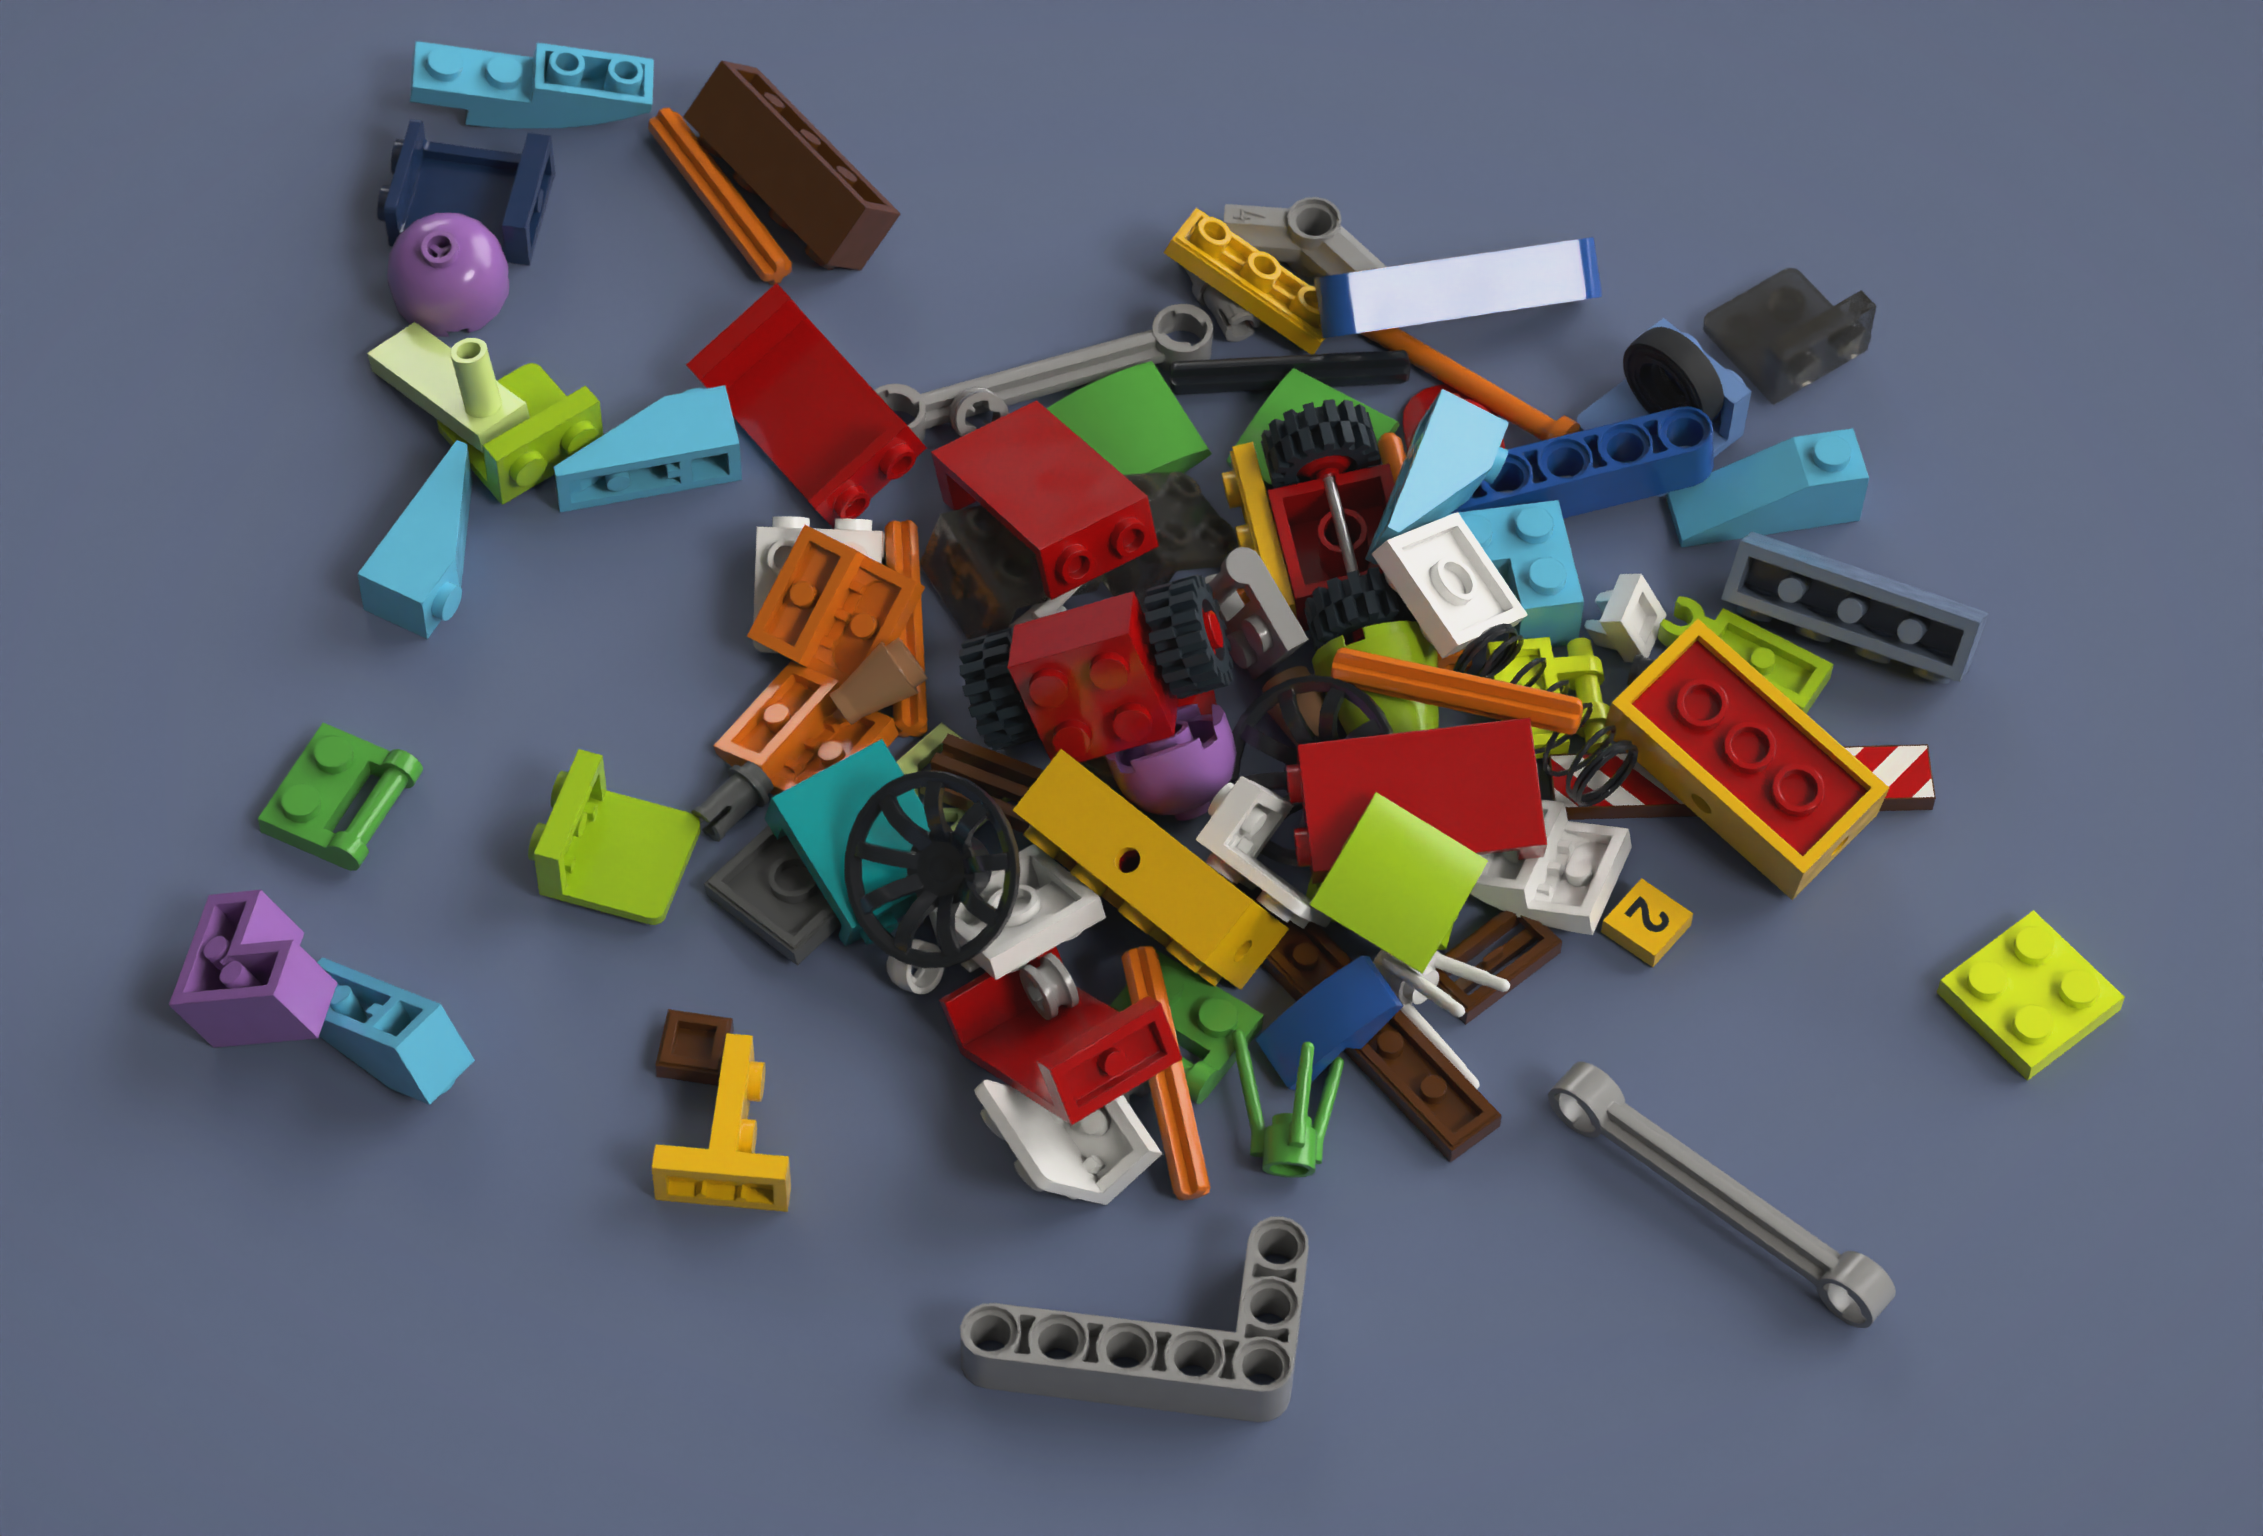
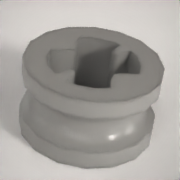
[949,386,1009,437]
[1019,953,1079,1020]

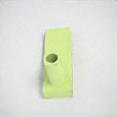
[367,322,530,453]

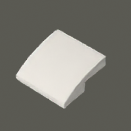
[1470,799,1632,935]

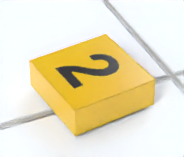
[1601,878,1694,967]

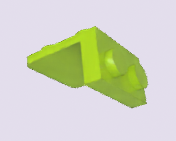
[437,363,603,505]
[528,749,701,925]

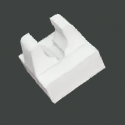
[1584,574,1667,662]

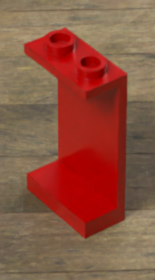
[686,283,927,529]
[931,400,1159,600]
[1286,718,1547,884]
[939,946,1182,1126]

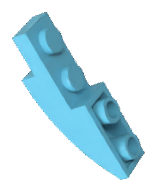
[410,41,654,129]

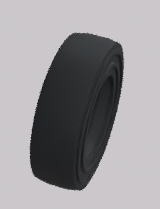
[1623,327,1724,420]

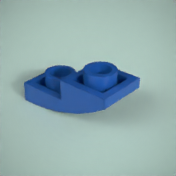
[1255,956,1404,1090]

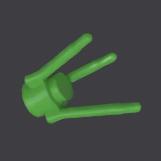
[1232,1029,1344,1178]

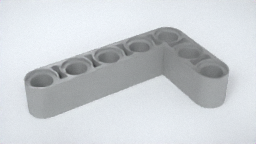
[960,1216,1309,1422]

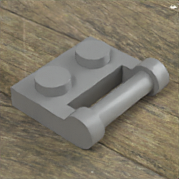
[1205,547,1309,680]

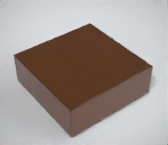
[655,1009,734,1086]

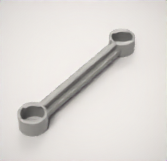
[875,304,1213,442]
[1548,1062,1896,1328]

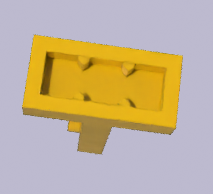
[652,1033,791,1212]

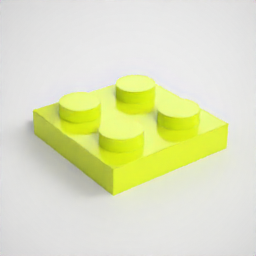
[1937,910,2125,1081]

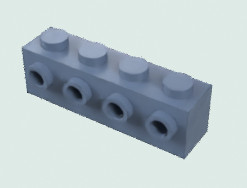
[1721,531,1989,684]

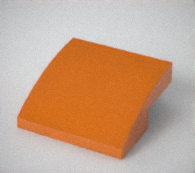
[747,524,925,685]
[713,661,899,796]

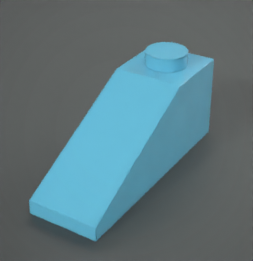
[554,385,742,513]
[1365,389,1509,565]
[1666,428,1869,548]
[357,440,472,639]
[317,957,475,1105]

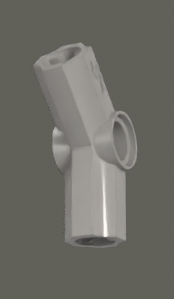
[1223,197,1386,277]

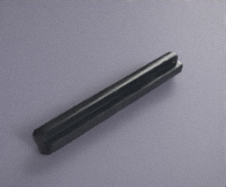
[1169,350,1410,395]

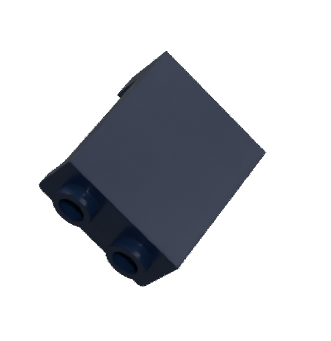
[377,119,555,266]

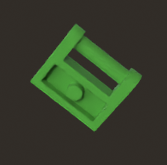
[258,722,423,871]
[1108,949,1263,1104]

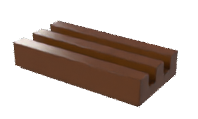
[919,734,1044,833]
[1435,910,1562,1025]

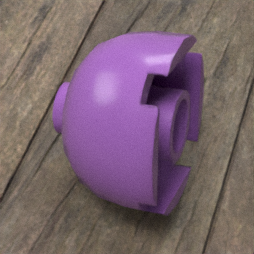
[387,213,510,337]
[1105,704,1237,821]

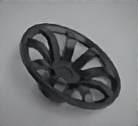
[1228,675,1394,867]
[845,771,1020,968]

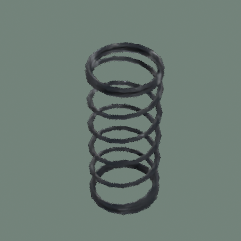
[1453,623,1638,807]

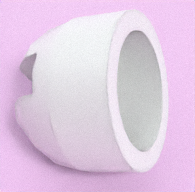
[886,939,944,994]

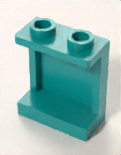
[764,739,930,946]

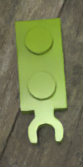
[1658,596,1834,714]

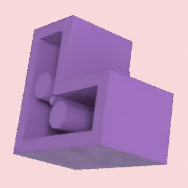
[169,889,337,1048]

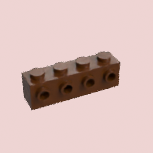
[683,60,901,270]

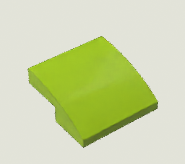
[1309,792,1488,974]

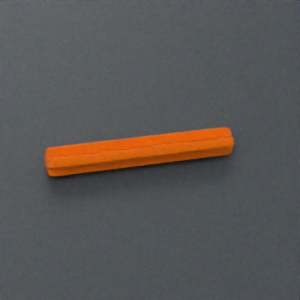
[648,107,792,285]
[885,520,928,738]
[1331,647,1583,735]
[1121,946,1210,1201]

